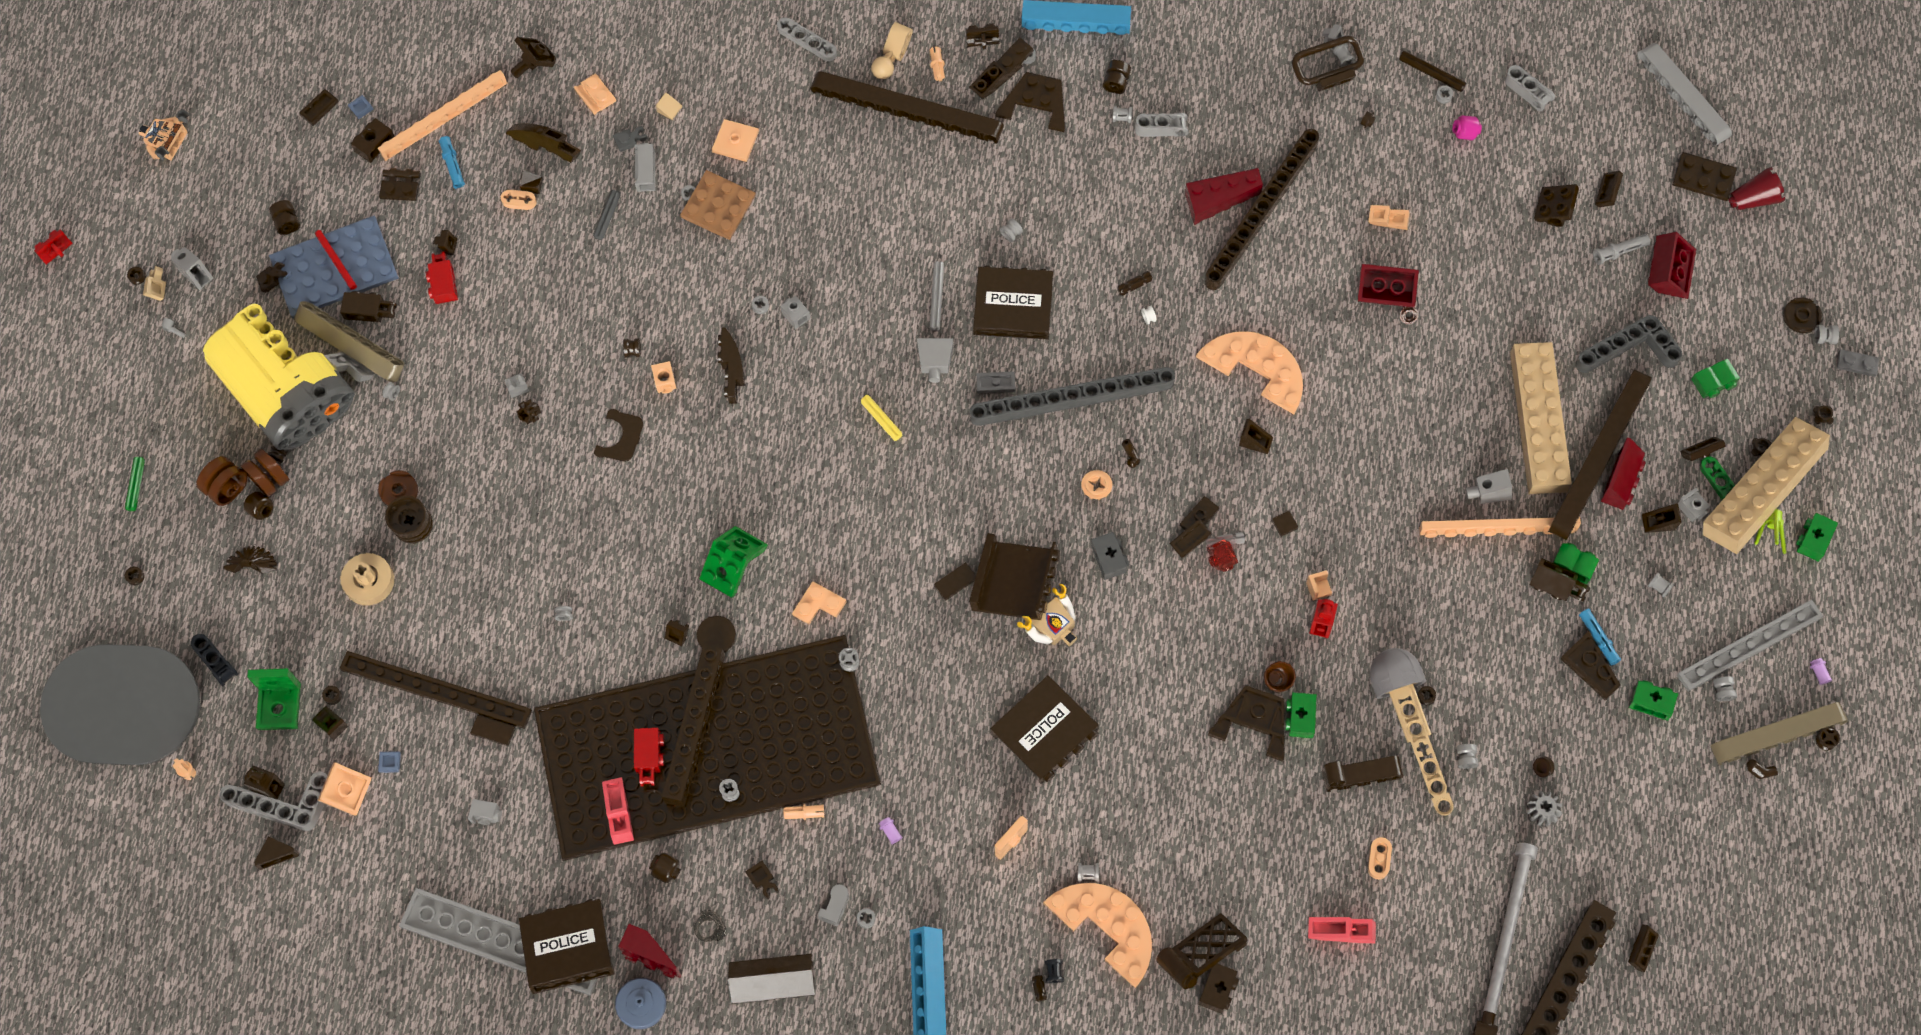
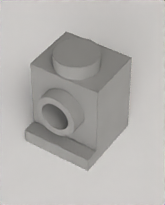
[1677,488,1710,522]
[468,799,502,825]

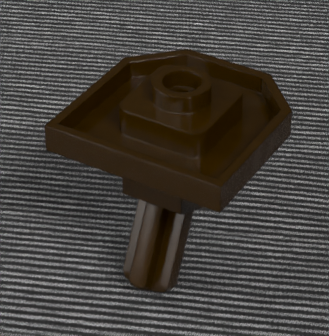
[510,37,556,78]

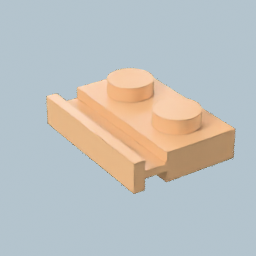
[574,73,616,115]

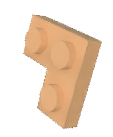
[792,582,847,624]

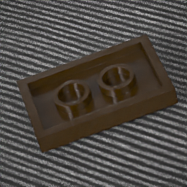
[1672,152,1737,201]

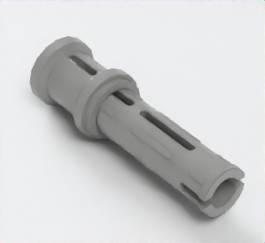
[1593,234,1650,265]

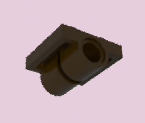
[1534,184,1579,227]

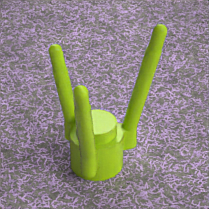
[1754,509,1786,554]

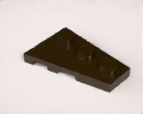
[1561,631,1621,701]

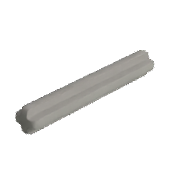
[930,261,944,331]

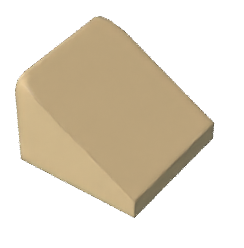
[656,93,682,120]

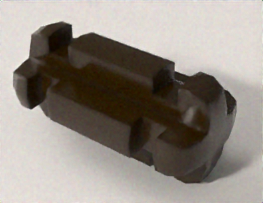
[1032,975,1047,1002]

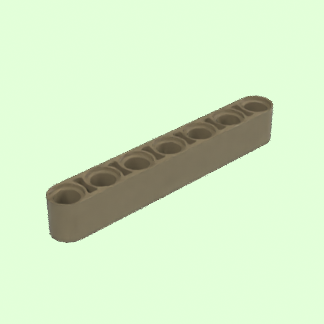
[294,301,404,382]
[1710,702,1848,765]

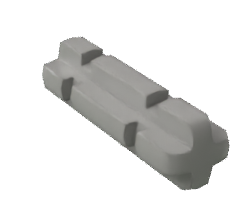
[1206,532,1245,549]

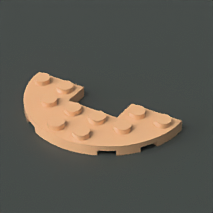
[1196,332,1303,414]
[1043,883,1152,988]

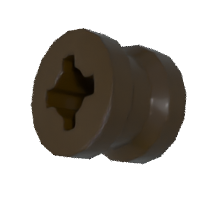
[623,338,641,358]
[1815,727,1840,751]

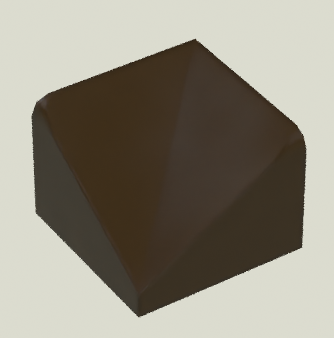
[519,171,543,194]

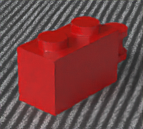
[425,251,458,304]
[1309,599,1338,638]
[634,728,665,786]

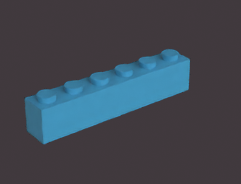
[1022,0,1131,35]
[910,926,946,1035]

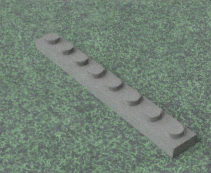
[1677,600,1823,692]

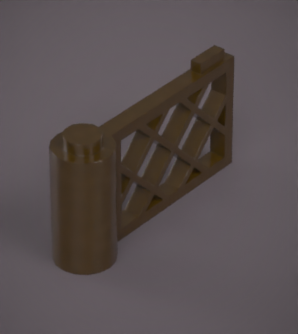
[1156,913,1248,989]

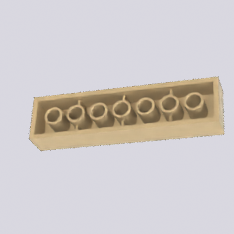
[1510,342,1572,494]
[1703,417,1830,554]

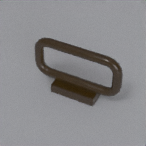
[1292,35,1365,92]

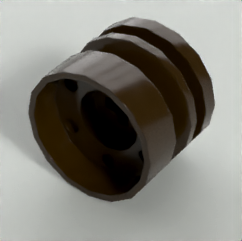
[385,496,433,544]

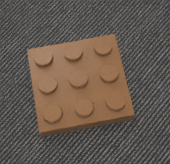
[680,170,756,240]

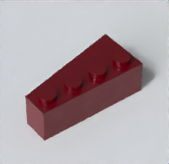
[1185,168,1263,225]

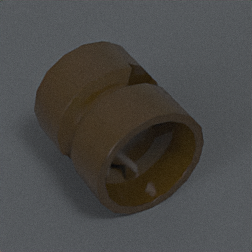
[1102,60,1131,94]
[269,200,300,235]

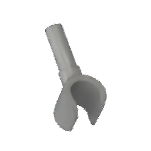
[161,318,186,338]

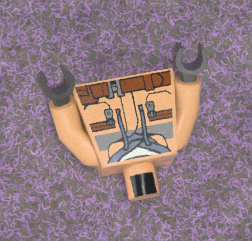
[139,109,190,161]

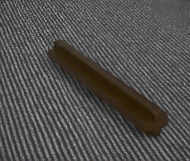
[1399,51,1466,92]

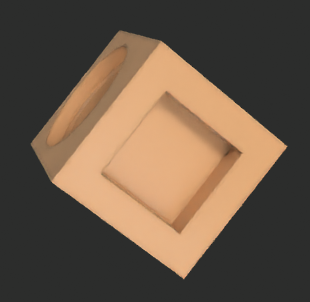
[651,361,677,394]

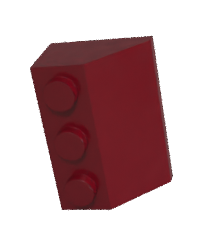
[1648,232,1697,299]
[1357,264,1419,308]
[1601,437,1646,510]

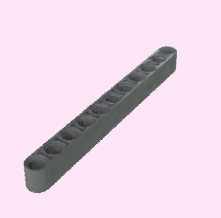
[970,367,1175,426]

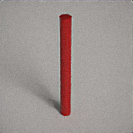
[315,230,357,290]

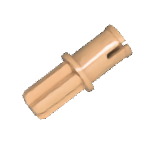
[930,47,945,82]
[172,758,196,780]
[783,804,824,820]

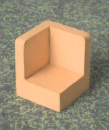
[1306,570,1332,601]

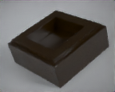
[1272,511,1299,537]

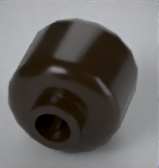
[244,492,273,520]
[649,853,681,883]

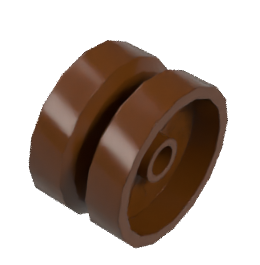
[240,448,290,497]
[196,456,248,506]

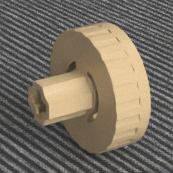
[340,553,394,605]

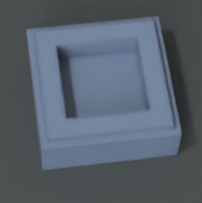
[348,95,374,119]
[378,752,401,773]

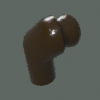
[1122,439,1140,468]
[1746,759,1778,779]

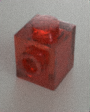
[1207,539,1239,572]

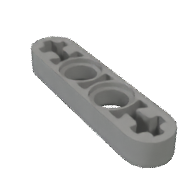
[777,17,837,61]

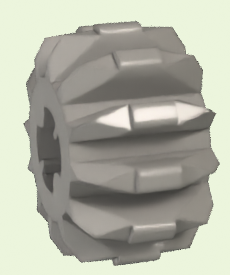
[1527,791,1562,826]

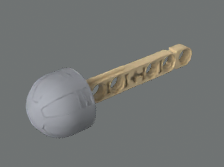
[1370,648,1454,816]

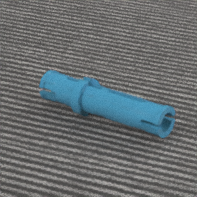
[439,136,465,189]
[1579,609,1621,666]

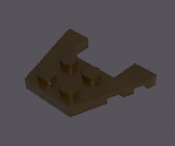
[995,72,1065,132]
[1208,685,1285,762]

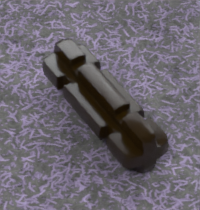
[1117,271,1153,296]

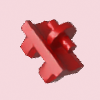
[34,229,73,265]

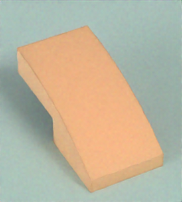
[1368,205,1410,230]

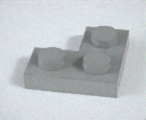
[324,352,374,382]

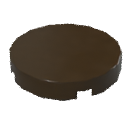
[1783,297,1823,334]
[696,615,736,653]

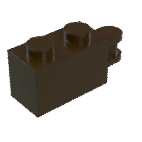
[340,291,397,323]
[1529,558,1590,601]
[244,765,285,800]

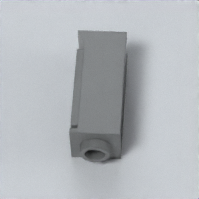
[635,143,656,192]

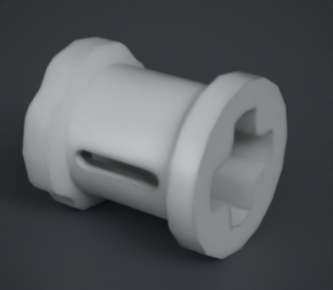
[1333,43,1356,67]
[1113,106,1132,123]
[1648,572,1674,598]
[719,779,740,802]
[1078,863,1099,882]

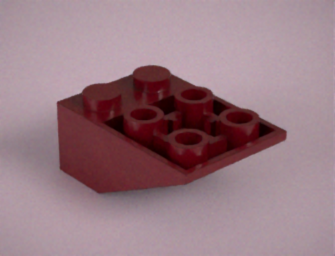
[618,924,682,979]

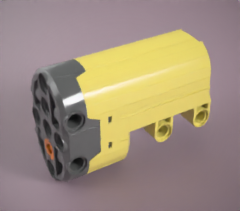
[203,304,355,450]

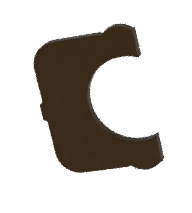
[594,409,643,462]

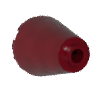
[1728,167,1785,210]

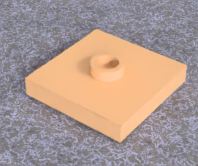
[712,119,759,162]
[318,762,372,816]
[995,816,1028,860]

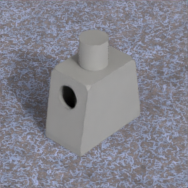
[171,247,214,291]
[917,338,954,383]
[1466,469,1512,504]

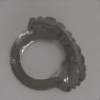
[694,910,726,942]

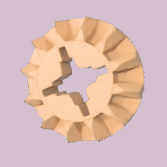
[1081,470,1112,500]

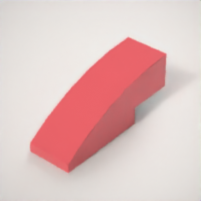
[602,777,634,845]
[1308,917,1376,943]

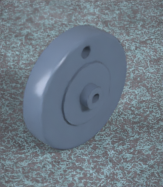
[615,978,666,1030]

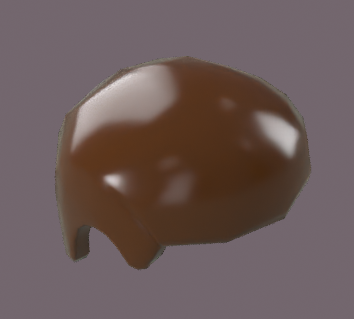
[1263,661,1296,693]

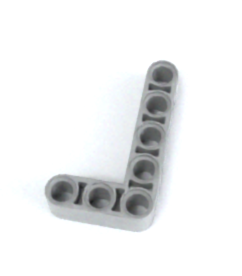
[219,771,327,831]

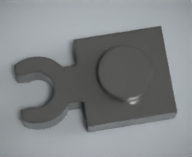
[613,126,647,152]

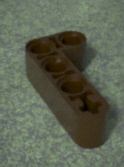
[1321,756,1404,792]

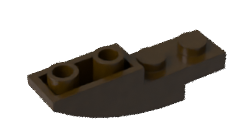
[969,37,1034,99]
[506,123,581,163]
[717,327,745,404]

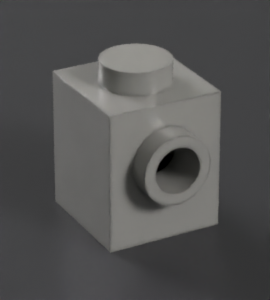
[780,295,810,330]

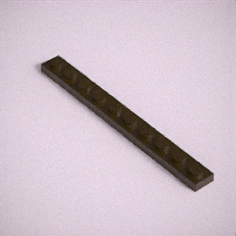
[339,651,532,729]

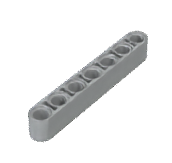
[1637,43,1732,146]

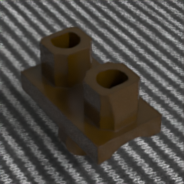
[966,23,1000,50]

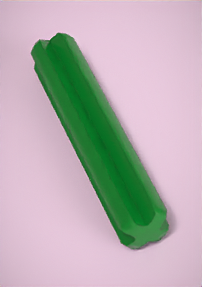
[125,457,145,511]

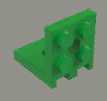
[699,526,768,598]
[247,668,301,730]

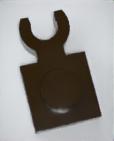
[256,262,288,293]
[745,861,779,899]

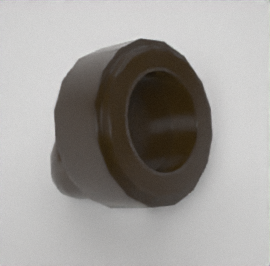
[1533,756,1555,778]

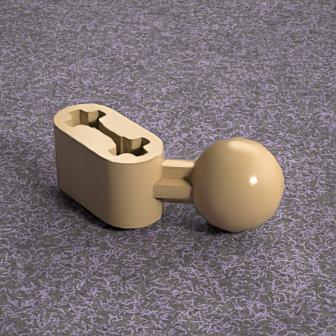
[871,22,913,79]

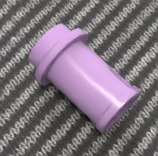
[1810,658,1832,685]
[879,817,903,845]

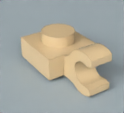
[143,266,166,300]

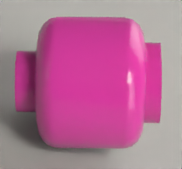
[1452,115,1482,140]

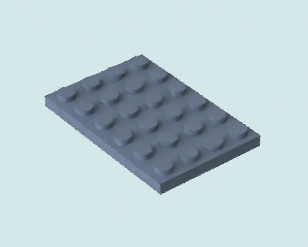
[269,215,399,319]

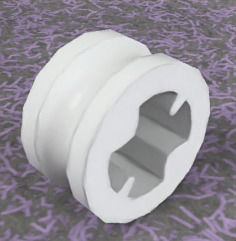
[1141,306,1156,325]

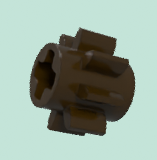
[516,399,541,425]

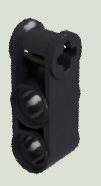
[190,634,239,687]

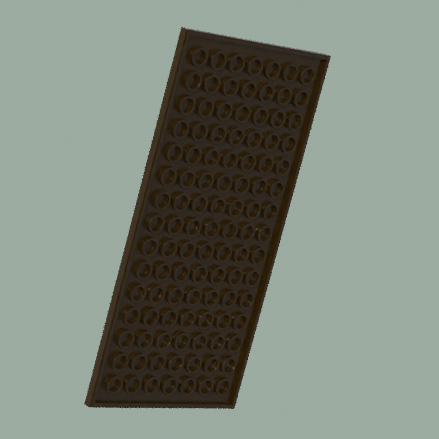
[534,634,881,861]

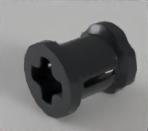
[1044,959,1064,984]

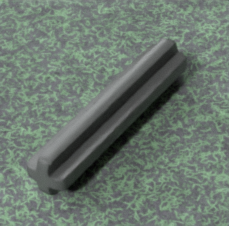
[593,190,621,240]

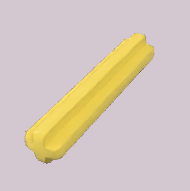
[861,395,902,441]

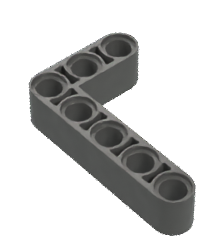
[1576,315,1682,373]

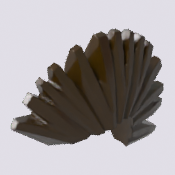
[223,546,277,574]

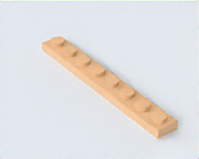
[378,70,507,161]
[1419,517,1581,538]

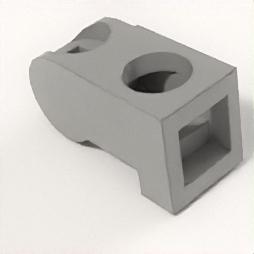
[818,884,849,927]

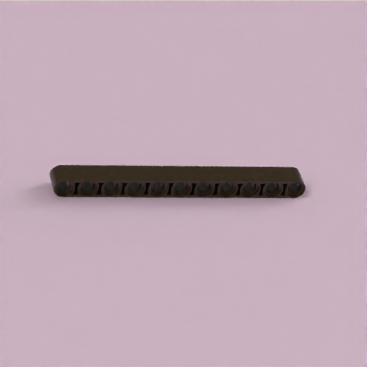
[810,71,1004,144]
[1205,129,1319,290]
[1548,369,1652,540]

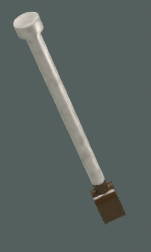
[1473,843,1538,1035]

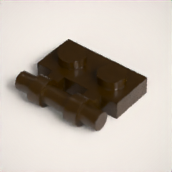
[379,168,421,201]

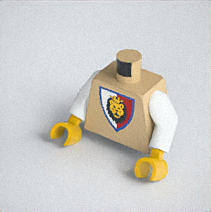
[1017,583,1077,646]

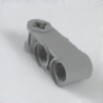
[1505,65,1555,111]
[1134,113,1189,137]

